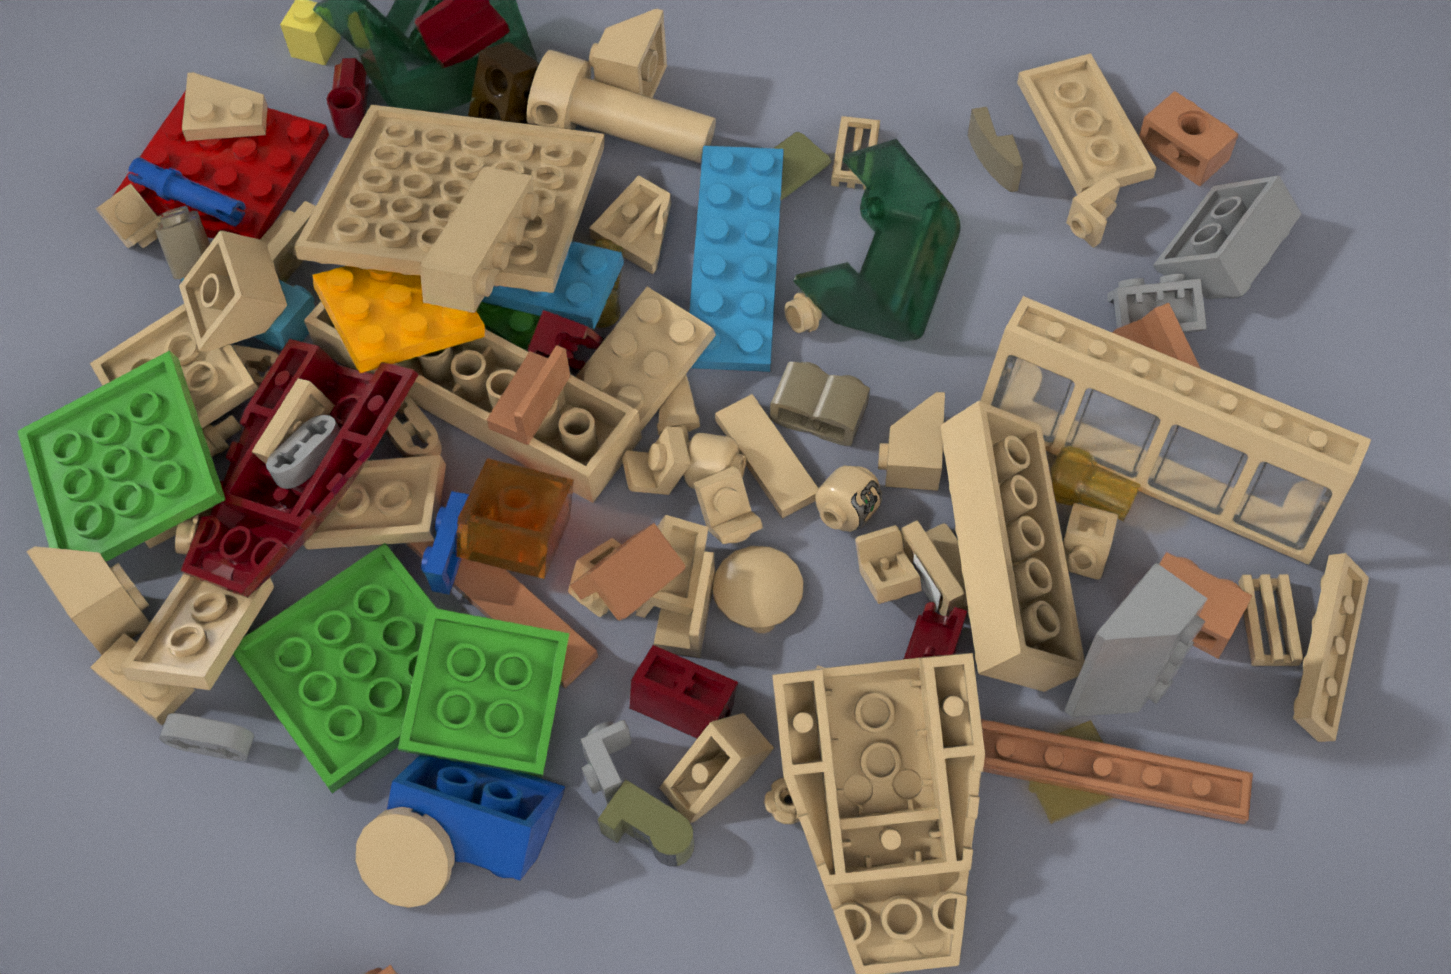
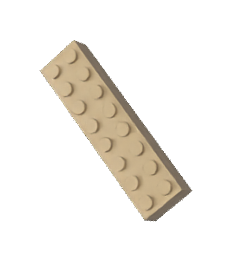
[304,302,642,503]

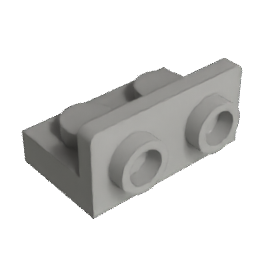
[1107,274,1207,333]

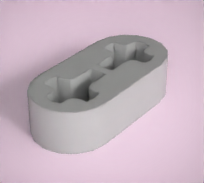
[266,415,340,489]
[159,713,255,761]

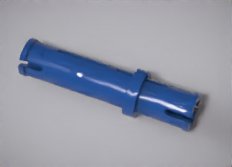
[128,157,246,226]

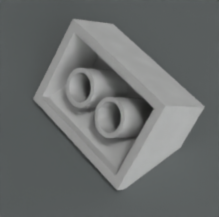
[1153,175,1301,299]

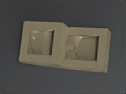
[967,106,1023,192]

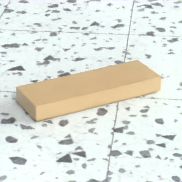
[715,394,819,519]

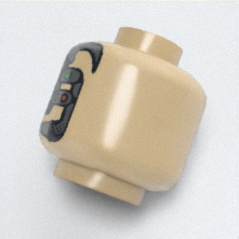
[815,465,882,532]

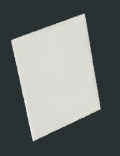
[912,554,941,611]

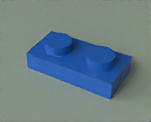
[421,491,476,595]

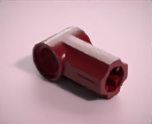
[326,58,370,138]

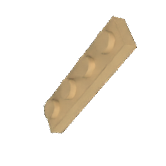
[1293,553,1369,742]

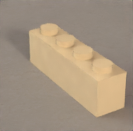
[420,166,539,313]

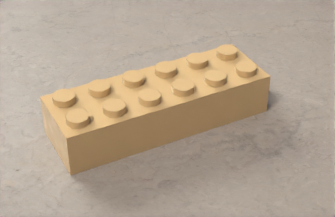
[940,401,1085,692]

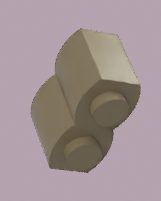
[155,206,210,279]
[770,362,870,446]

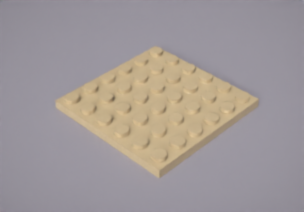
[295,105,604,293]

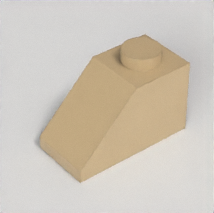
[878,392,945,491]
[659,713,774,824]

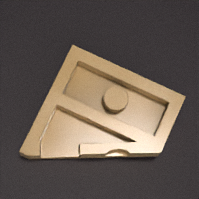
[182,72,268,141]
[589,175,671,274]

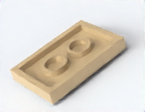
[576,286,716,431]
[303,455,446,550]
[120,574,274,690]

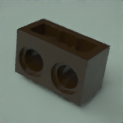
[468,42,540,124]

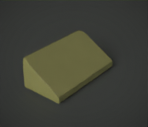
[774,132,831,200]

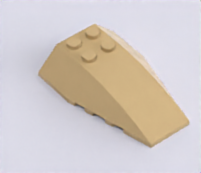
[772,653,985,974]

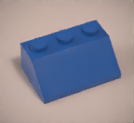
[387,755,565,881]

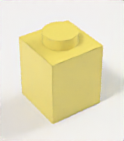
[280,0,341,65]

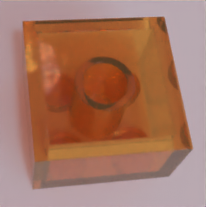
[456,458,574,579]

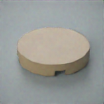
[355,807,455,908]

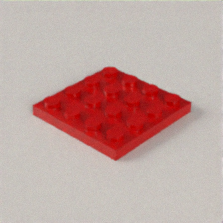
[113,90,329,240]

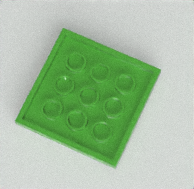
[17,351,226,562]
[233,543,436,794]

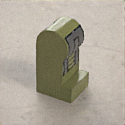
[597,779,694,866]

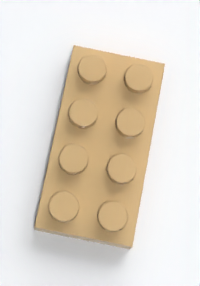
[1017,53,1156,195]

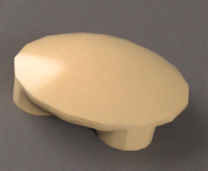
[713,546,803,633]

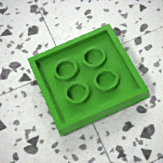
[398,607,570,777]

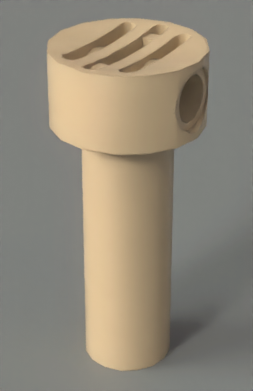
[527,50,716,164]

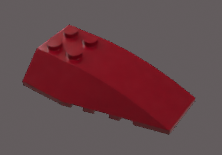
[180,339,418,598]

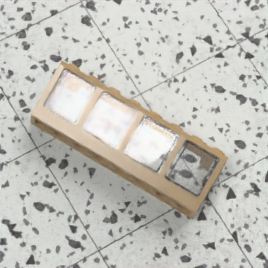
[980,296,1371,565]

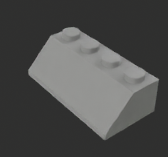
[1064,563,1208,717]

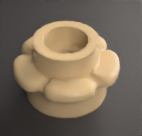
[784,293,822,333]
[175,515,201,555]
[764,777,800,824]

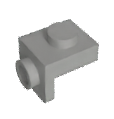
[580,720,632,805]

